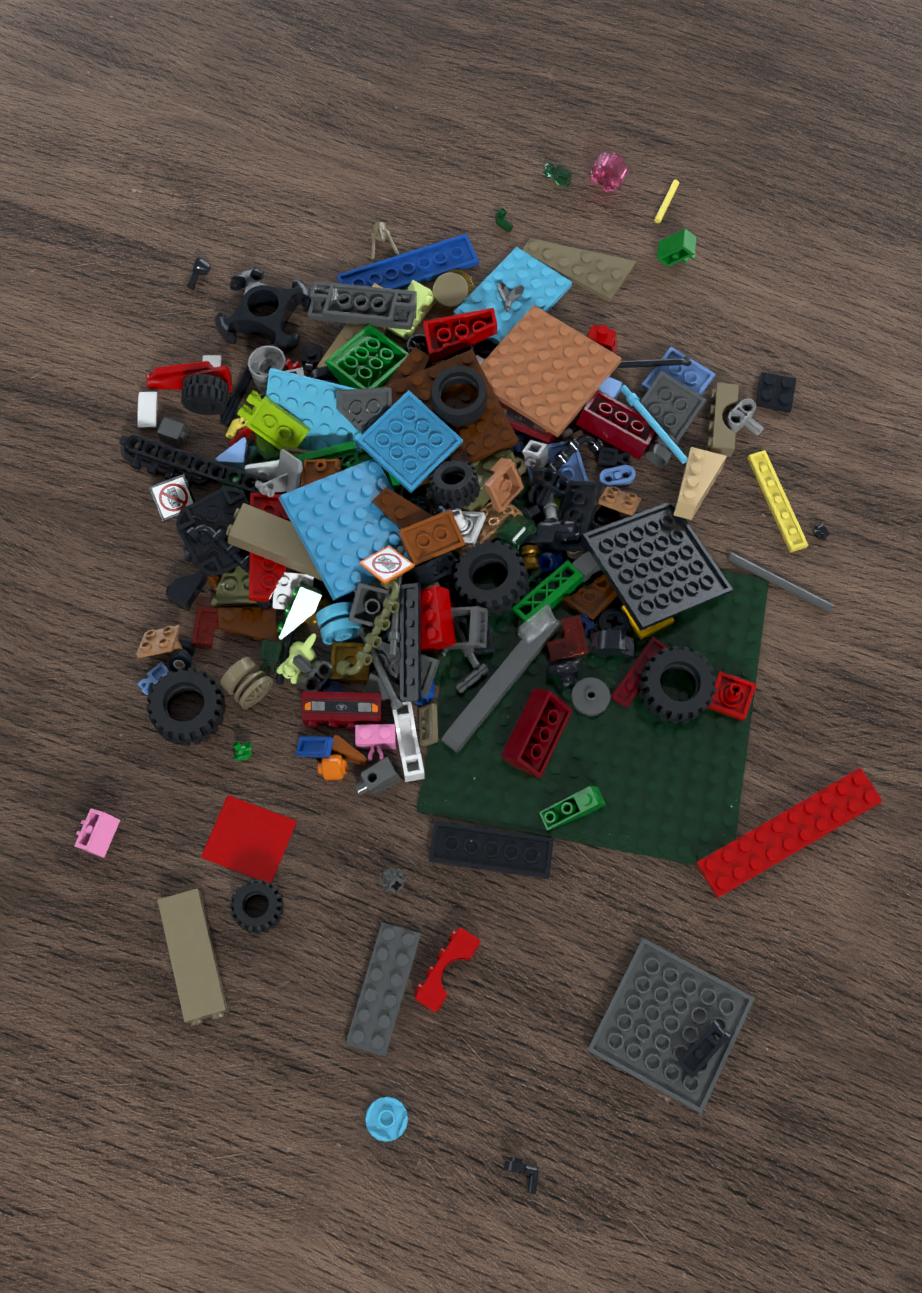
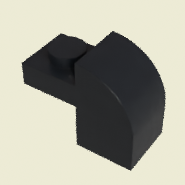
[590,630,634,658]

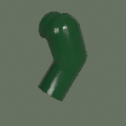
[495,208,513,233]

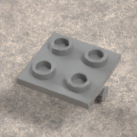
[255,449,303,497]

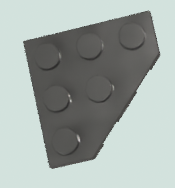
[336,387,392,434]

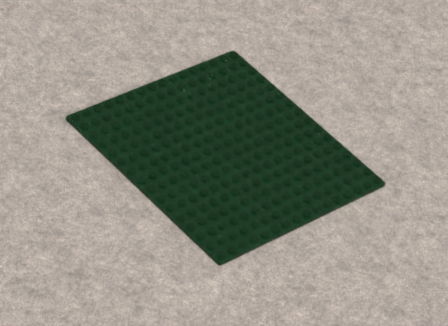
[417,531,769,866]

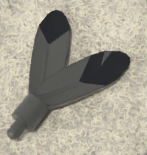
[497,282,524,312]

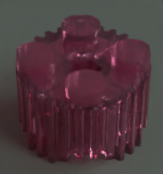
[590,151,630,193]

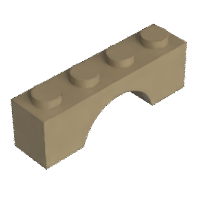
[707,382,739,457]

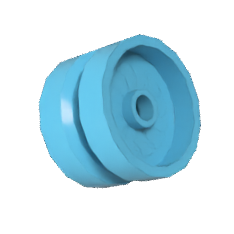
[315,602,362,645]

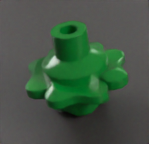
[233,741,252,761]

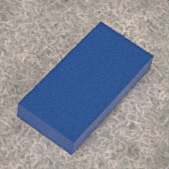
[295,736,334,758]

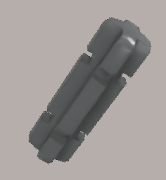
[455,663,489,693]

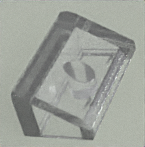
[518,604,555,644]

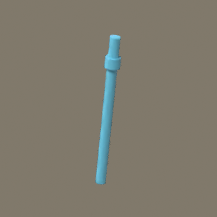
[620,385,688,464]

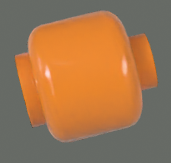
[318,754,348,781]

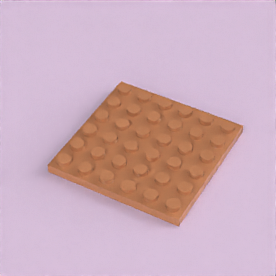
[480,305,622,437]

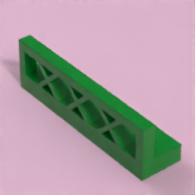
[512,560,584,630]

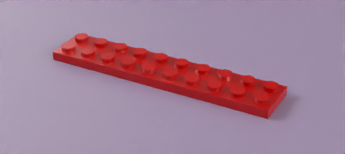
[695,767,883,898]

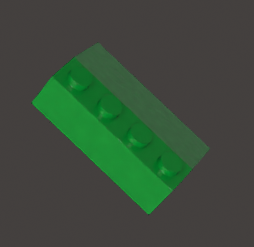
[325,324,409,389]

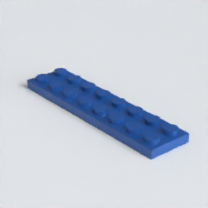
[336,234,479,290]

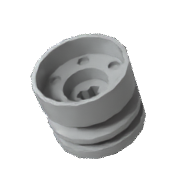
[248,346,287,392]

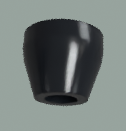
[187,257,211,290]
[442,581,467,607]

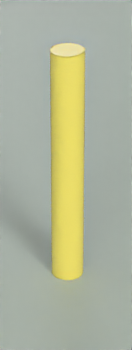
[654,180,679,223]

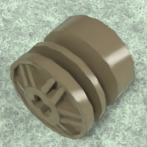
[220,657,273,709]

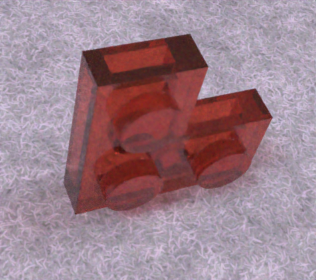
[192,607,218,647]
[546,615,589,661]

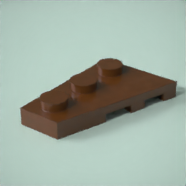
[217,607,278,645]

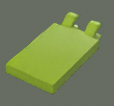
[237,390,311,450]

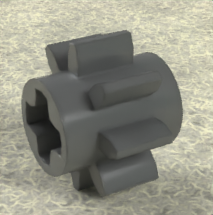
[379,867,406,893]

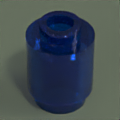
[538,552,563,571]

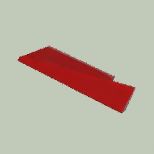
[146,361,233,391]

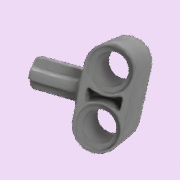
[725,398,764,435]

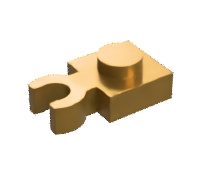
[302,598,331,626]

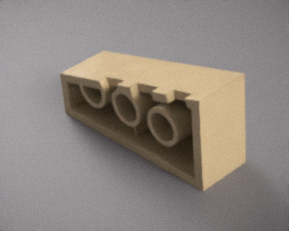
[674,447,727,520]

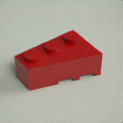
[421,585,456,654]

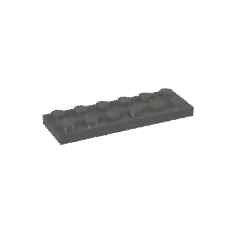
[345,922,421,1057]

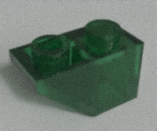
[248,433,280,464]

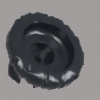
[546,656,582,688]

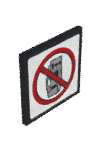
[149,473,195,521]

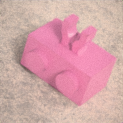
[355,724,396,762]
[74,809,120,858]

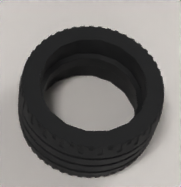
[431,366,487,427]

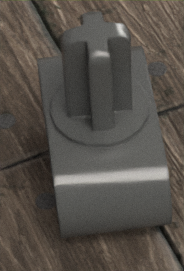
[292,654,333,692]

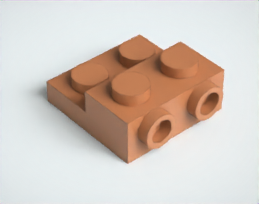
[484,457,524,513]

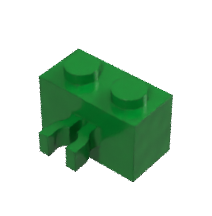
[657,229,696,267]

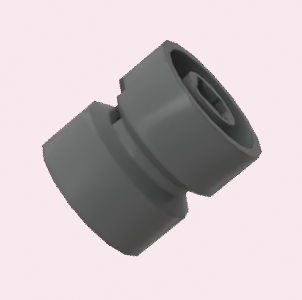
[645,433,678,467]

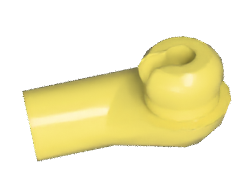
[226,417,248,439]

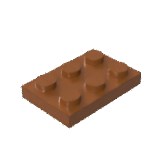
[398,510,466,566]

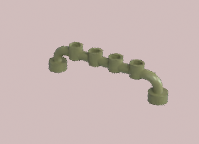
[336,578,400,677]

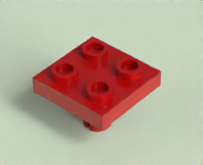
[707,671,757,721]

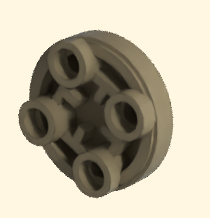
[433,272,468,310]

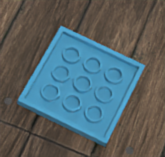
[356,390,463,493]

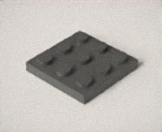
[635,371,707,443]

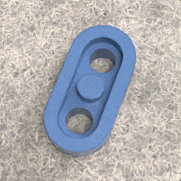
[599,465,636,488]

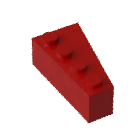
[423,308,497,363]

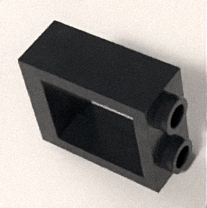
[402,553,453,586]

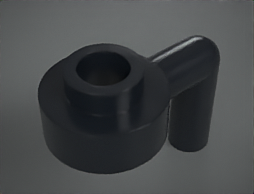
[504,1157,539,1194]

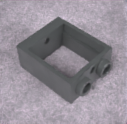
[444,606,488,650]

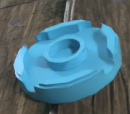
[365,1097,408,1142]

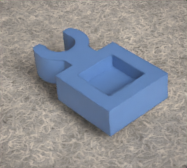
[137,662,169,695]

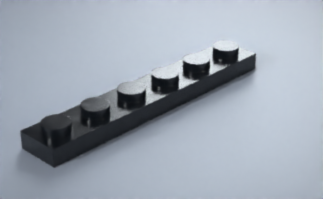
[400,583,421,702]

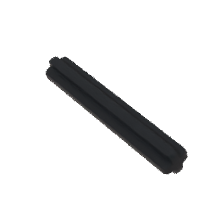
[220,364,253,427]

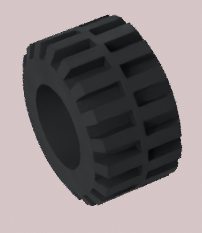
[181,374,229,415]
[430,459,480,510]
[230,879,284,934]

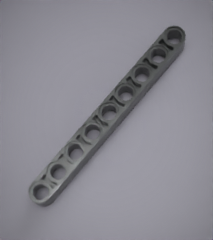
[441,611,562,753]

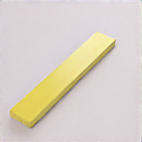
[747,450,808,553]

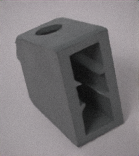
[354,757,403,795]

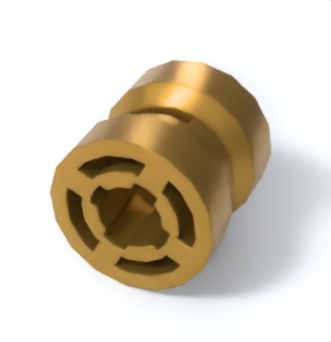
[521,545,540,569]

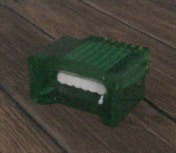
[495,514,537,551]

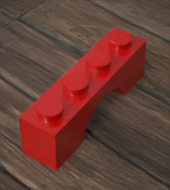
[414,927,481,1014]

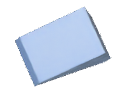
[215,437,249,470]

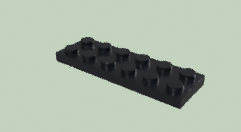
[429,821,554,880]

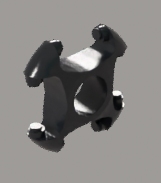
[214,267,311,354]

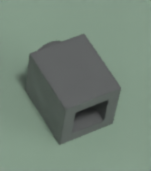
[157,417,188,448]

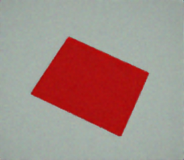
[201,795,297,883]

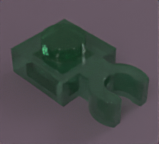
[543,162,572,188]
[259,640,283,675]

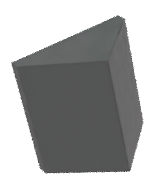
[348,583,392,627]

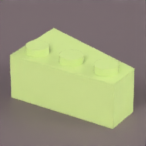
[387,280,436,340]

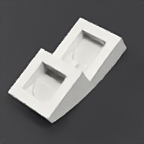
[138,392,158,428]

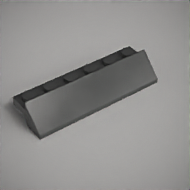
[307,281,417,330]

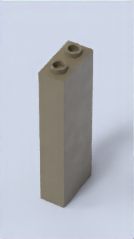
[226,503,323,581]
[158,888,229,1026]

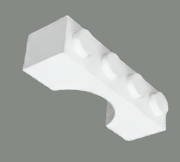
[392,702,425,782]

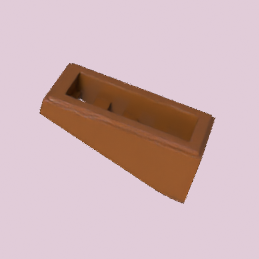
[331,734,368,767]

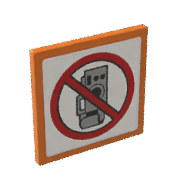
[359,546,414,584]

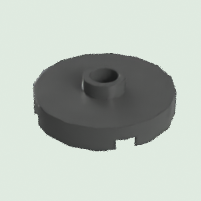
[571,677,610,716]

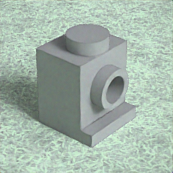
[522,440,548,471]

